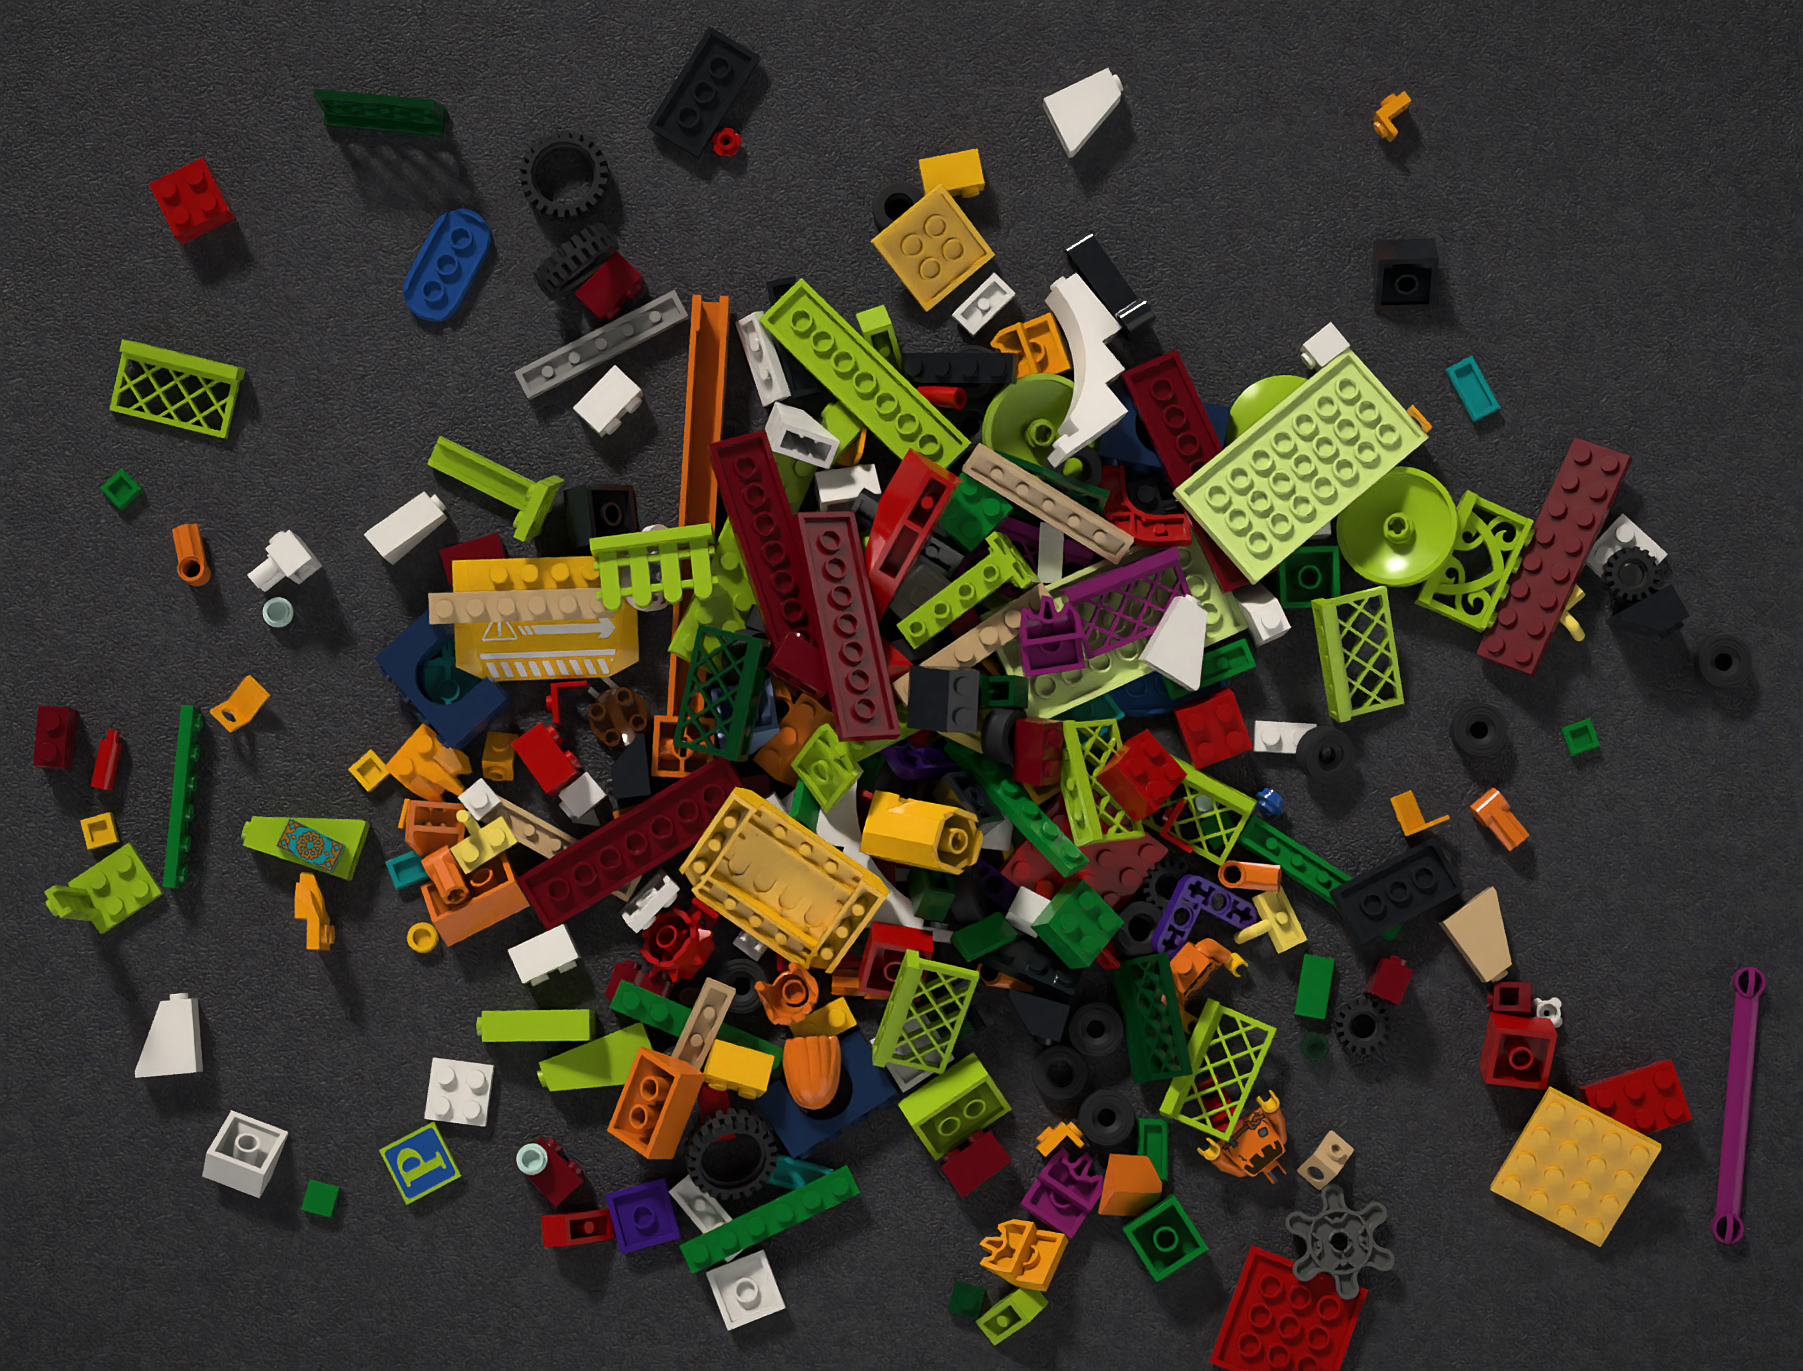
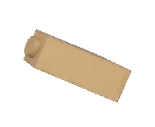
[1439,886,1512,984]

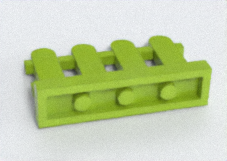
[589,523,719,612]

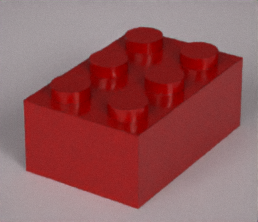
[1577,1059,1692,1135]

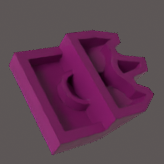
[1018,595,1085,677]
[1019,1148,1103,1240]

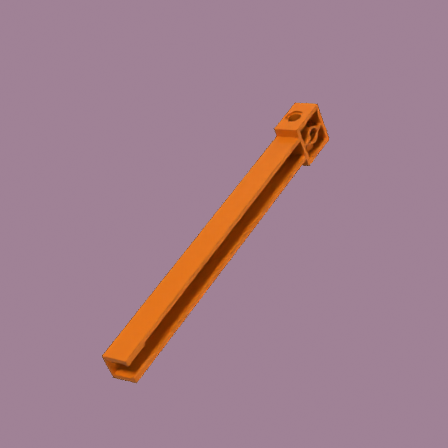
[651,294,731,780]

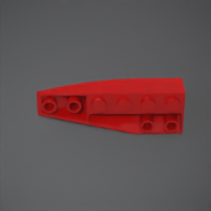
[864,448,963,626]

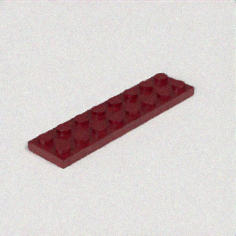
[1120,349,1280,595]
[706,430,820,653]
[1476,438,1632,678]
[793,511,901,742]
[517,756,747,931]

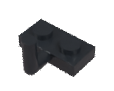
[1126,477,1182,515]
[926,977,988,1033]

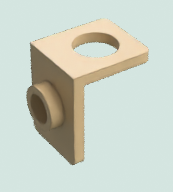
[1297,1130,1354,1190]

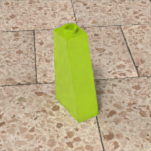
[241,816,371,881]
[476,1009,595,1042]
[537,1022,656,1091]

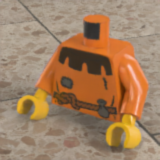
[1161,938,1248,1034]
[1197,1090,1287,1184]

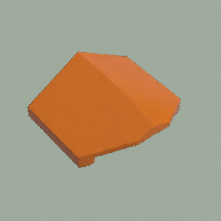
[405,800,467,857]
[1098,1154,1162,1217]

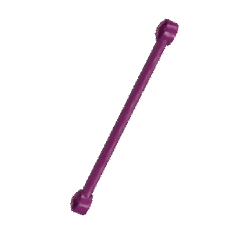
[1710,967,1766,1244]

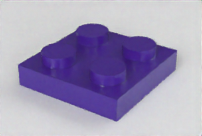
[605,1177,681,1254]

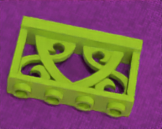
[1414,490,1535,633]

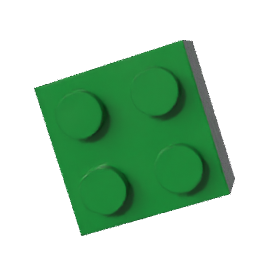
[937,472,1013,557]
[1272,546,1341,609]
[1030,879,1124,969]
[1121,1194,1209,1283]

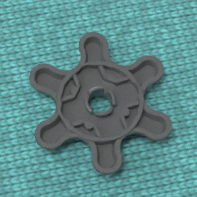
[1285,1184,1395,1300]

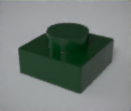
[948,1280,985,1319]

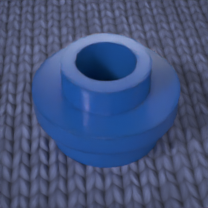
[1255,788,1284,816]

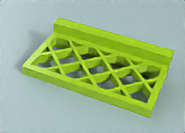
[109,339,245,439]
[1311,586,1404,723]
[1060,718,1145,848]
[1141,754,1258,866]
[872,949,979,1075]
[1159,998,1277,1143]

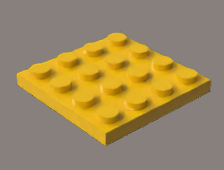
[1490,1086,1661,1247]

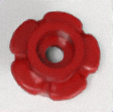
[712,128,741,157]

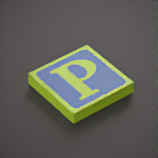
[379,1121,463,1205]

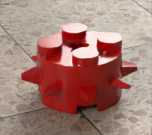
[639,904,714,982]

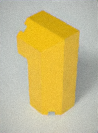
[859,790,984,875]

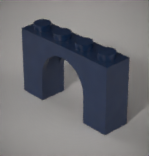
[1098,385,1231,479]
[375,609,514,751]
[756,1029,897,1160]

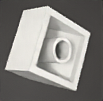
[202,1110,288,1198]

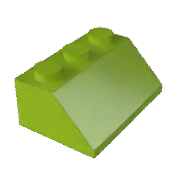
[897,1052,1012,1160]

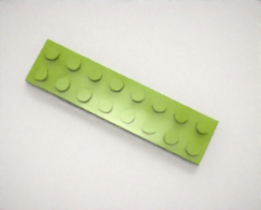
[759,278,972,470]
[668,435,818,678]

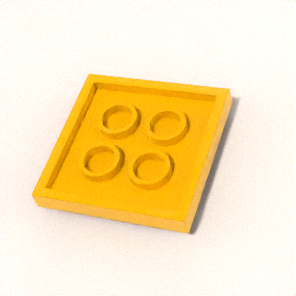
[870,184,995,312]

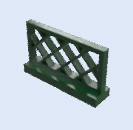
[314,89,446,138]
[994,449,1110,543]
[673,624,773,761]
[1111,952,1193,1084]

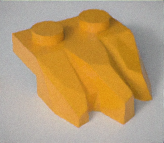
[990,312,1073,386]
[384,723,472,802]
[295,872,335,950]
[979,1219,1068,1292]

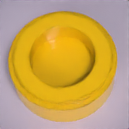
[407,922,439,953]

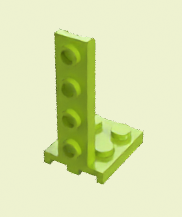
[427,436,565,542]
[897,531,1041,650]
[791,703,921,813]
[44,843,164,934]

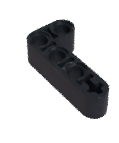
[1062,230,1156,342]

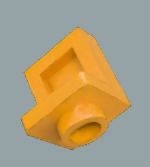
[1372,91,1412,142]
[482,731,518,781]
[1036,1121,1084,1157]

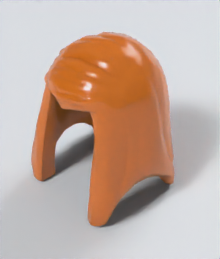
[754,963,819,1026]
[783,1035,842,1110]

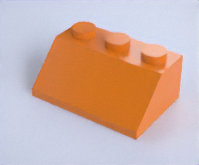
[753,693,837,788]
[420,851,530,947]
[607,1047,705,1159]

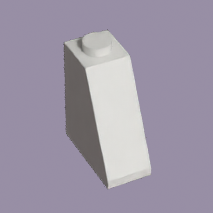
[1043,68,1123,159]
[765,401,840,469]
[364,492,448,565]
[1232,581,1291,648]
[1138,594,1208,691]
[135,993,203,1078]

